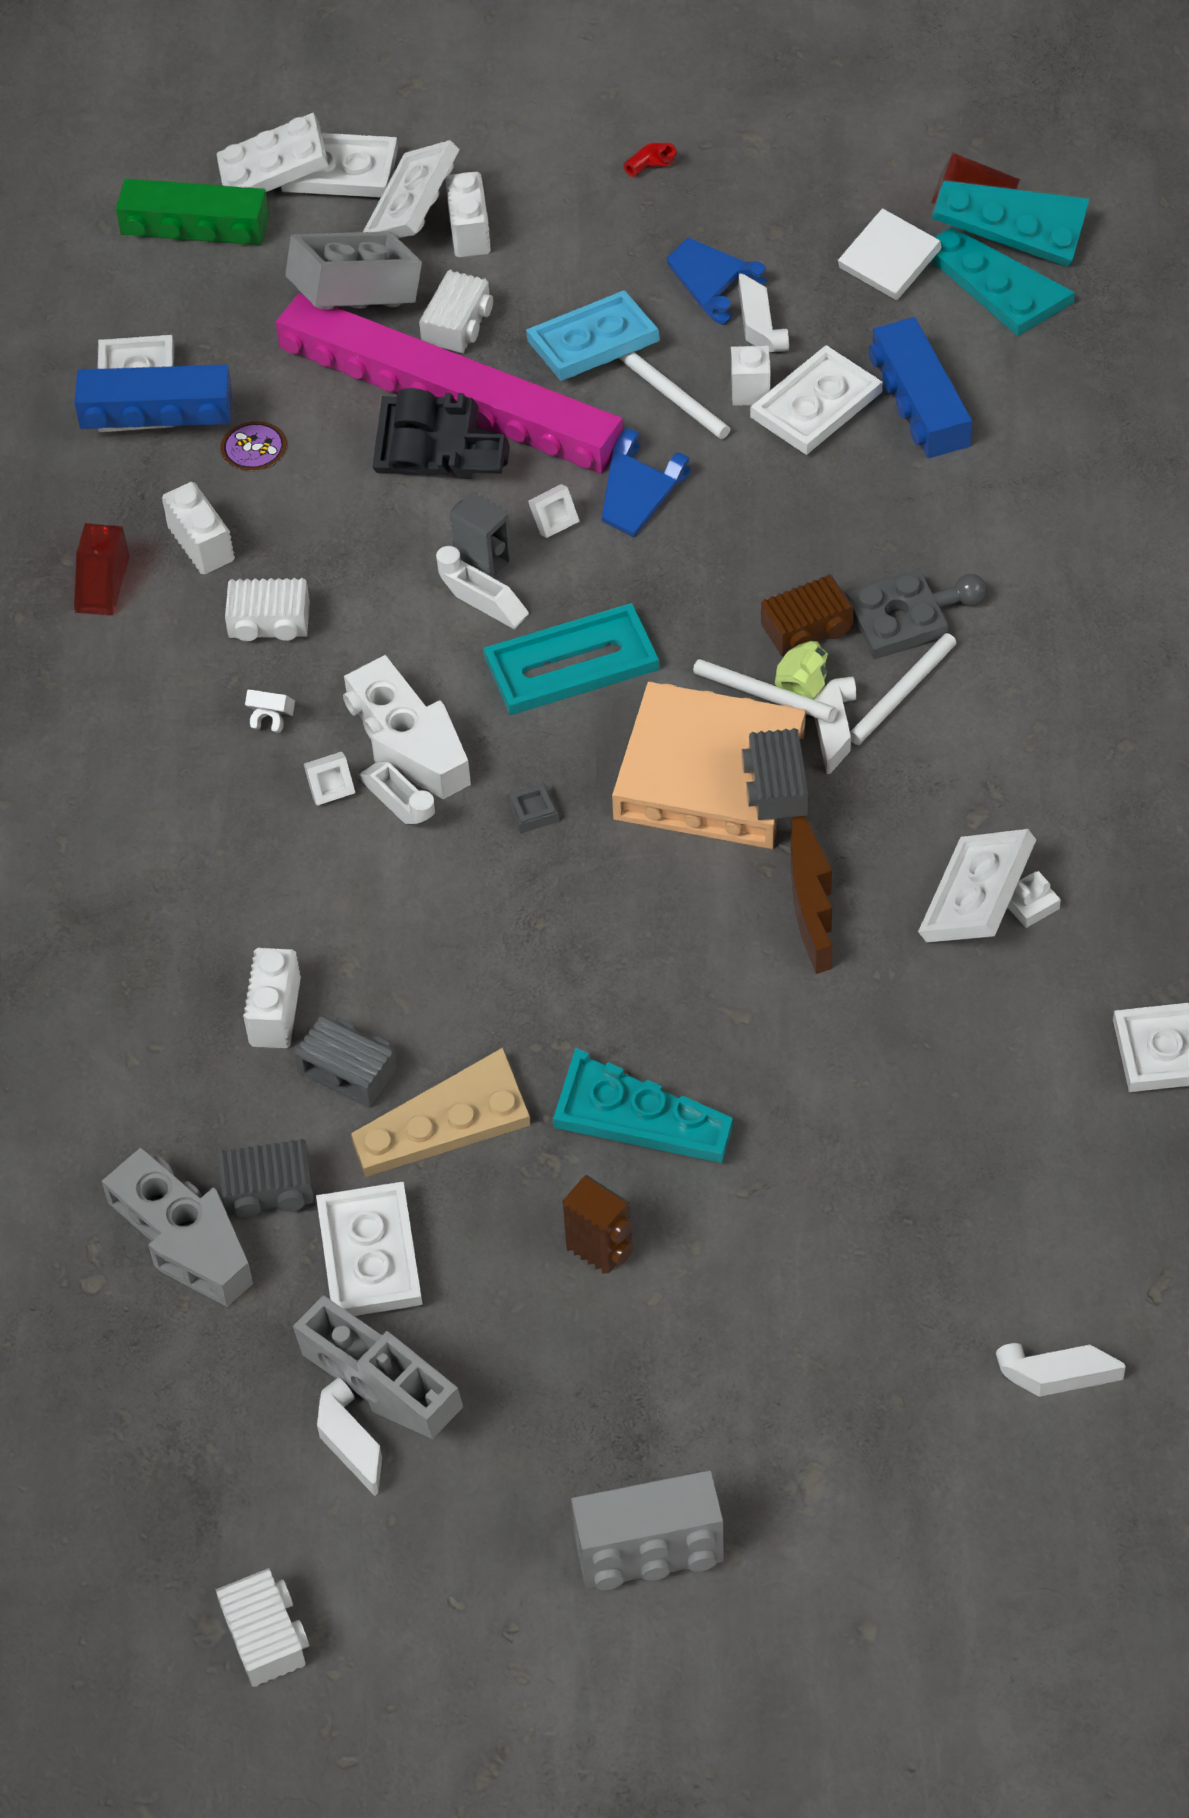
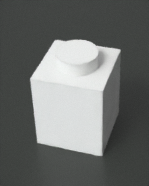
[731,346,770,406]

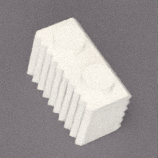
[445,172,491,257]
[419,269,493,353]
[162,482,235,574]
[225,578,310,641]
[243,948,301,1048]
[216,1568,309,1687]

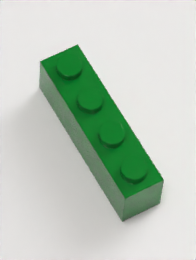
[116,178,269,245]

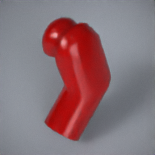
[623,142,677,177]

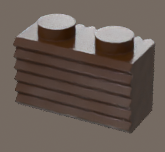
[761,574,853,656]
[562,1175,634,1274]

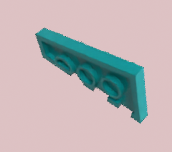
[931,181,1090,267]
[931,227,1075,336]
[553,1048,733,1163]

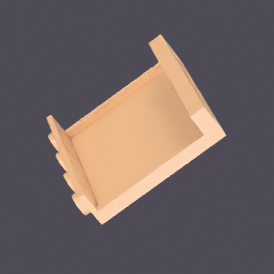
[612,682,806,849]

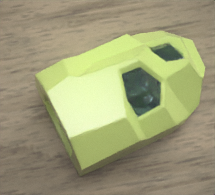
[775,641,828,700]

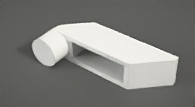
[739,274,789,353]
[436,546,529,630]
[814,676,856,774]
[357,762,435,824]
[996,1343,1126,1397]
[317,1378,382,1496]

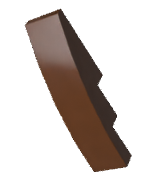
[791,816,833,974]

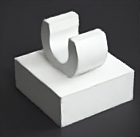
[528,484,580,538]
[245,690,295,733]
[304,752,355,805]
[1008,871,1061,928]

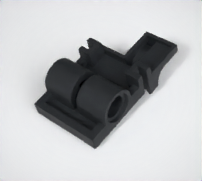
[372,388,510,479]

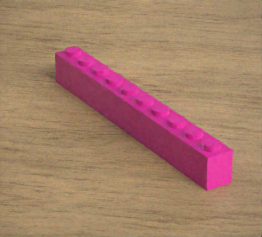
[276,293,623,474]

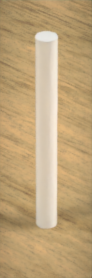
[619,352,730,439]
[850,633,957,745]
[693,659,837,723]

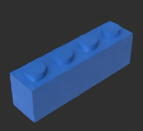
[868,317,972,459]
[74,364,232,429]

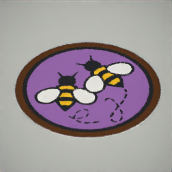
[221,421,286,471]

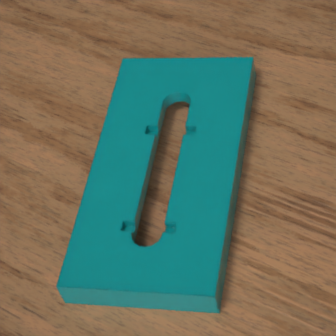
[483,603,660,716]

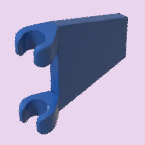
[666,237,767,325]
[602,428,691,537]

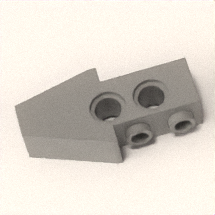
[102,1147,253,1307]
[293,1295,463,1439]

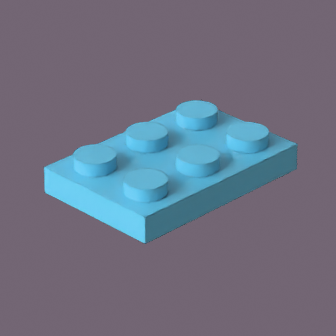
[526,290,660,381]

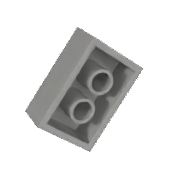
[285,231,422,310]
[571,1470,724,1590]

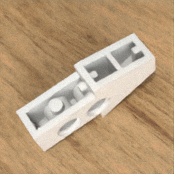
[343,655,471,799]

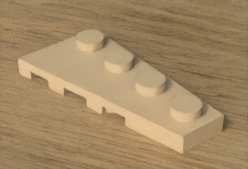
[351,1048,531,1177]

